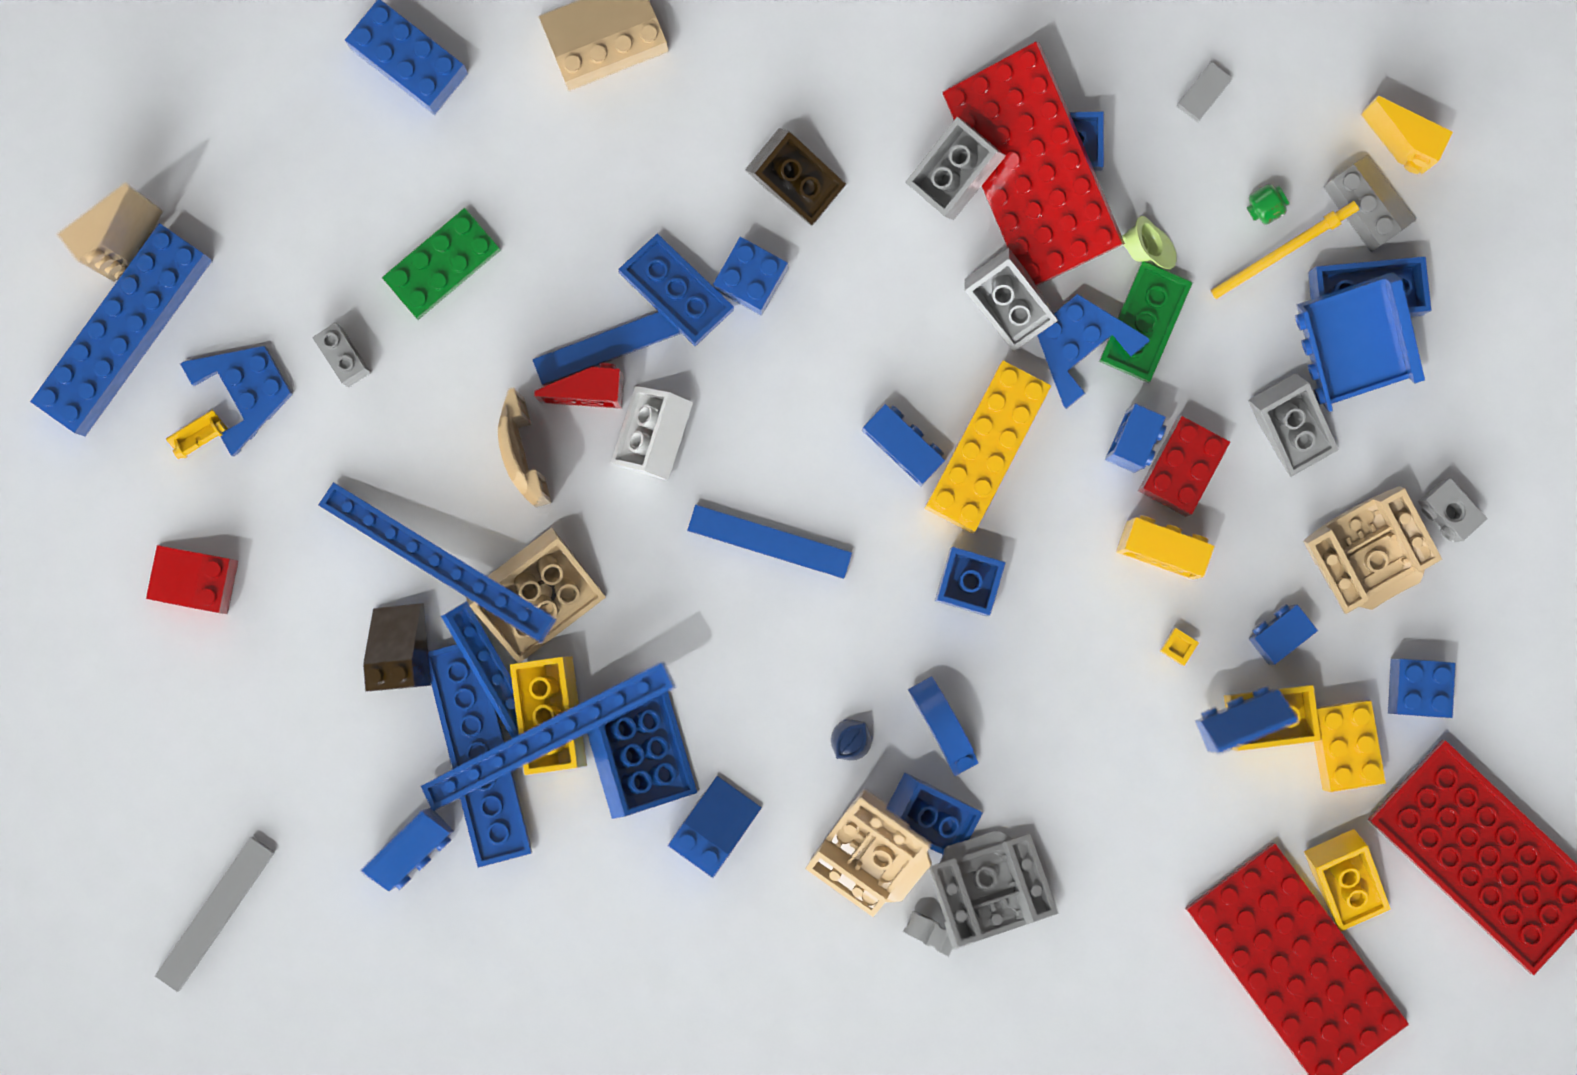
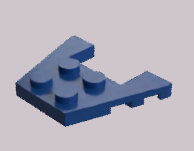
[1037,294,1150,409]
[180,346,293,457]

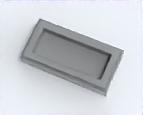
[1177,62,1233,122]

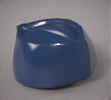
[830,719,872,761]

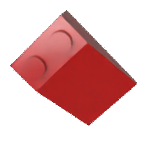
[534,363,624,409]
[146,545,238,614]

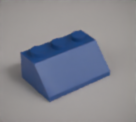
[1195,686,1298,754]
[361,808,454,892]

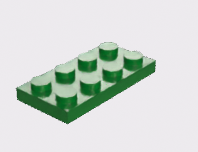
[381,208,501,320]
[1099,261,1193,383]

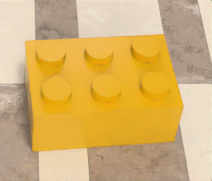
[1116,515,1215,580]
[1224,685,1321,751]
[1314,700,1386,792]

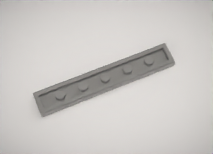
[155,837,275,992]

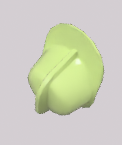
[1122,216,1177,269]

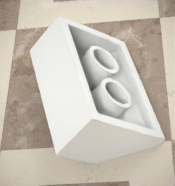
[611,386,693,480]

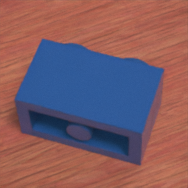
[1249,604,1318,665]

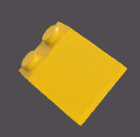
[1361,95,1453,174]
[1304,829,1390,931]

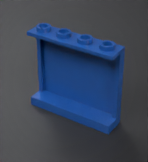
[1295,272,1425,412]

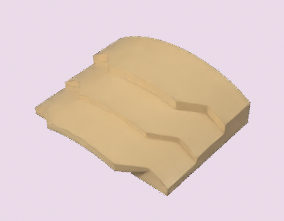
[498,388,552,507]
[1303,486,1442,614]
[805,789,932,917]

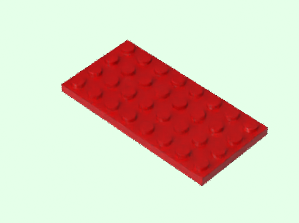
[942,42,1125,286]
[1368,740,1577,975]
[1185,843,1409,1075]

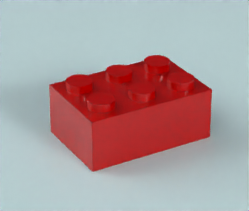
[1138,416,1230,517]

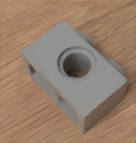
[312,323,371,388]
[1418,478,1488,542]

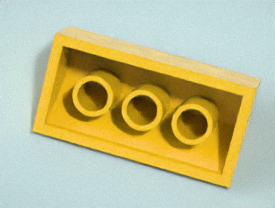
[510,656,587,775]

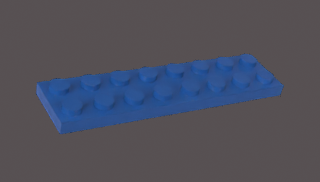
[428,644,533,868]

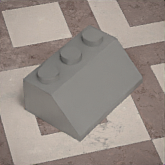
[1323,155,1416,252]

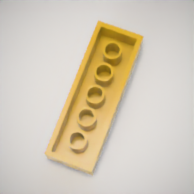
[924,360,1051,534]

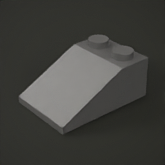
[964,247,1058,351]
[1248,373,1339,477]

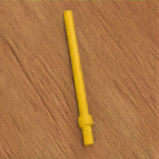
[1210,201,1360,299]

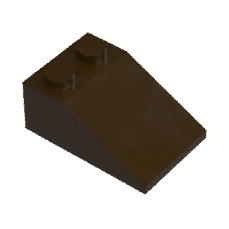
[745,128,846,226]
[363,603,431,692]

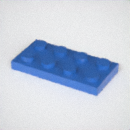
[618,233,734,346]

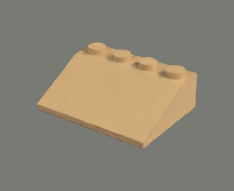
[538,0,668,91]
[57,182,163,282]
[466,527,606,663]

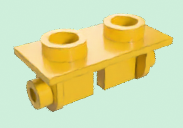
[166,409,228,459]

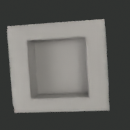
[903,911,953,957]

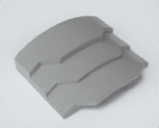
[929,830,1059,949]

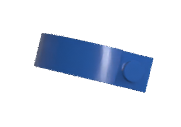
[908,676,979,776]

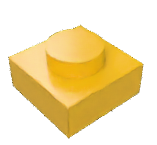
[1160,628,1199,666]

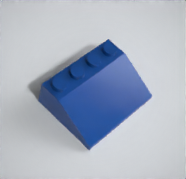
[587,692,697,819]

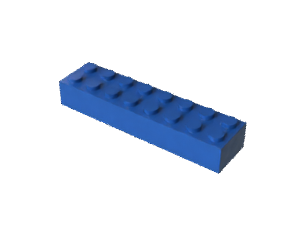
[30,223,213,437]

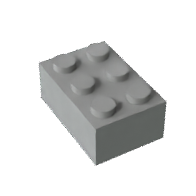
[905,117,1006,220]

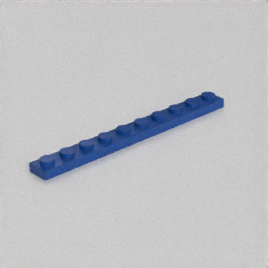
[318,482,556,644]
[421,662,676,811]

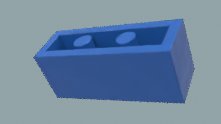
[862,404,945,486]

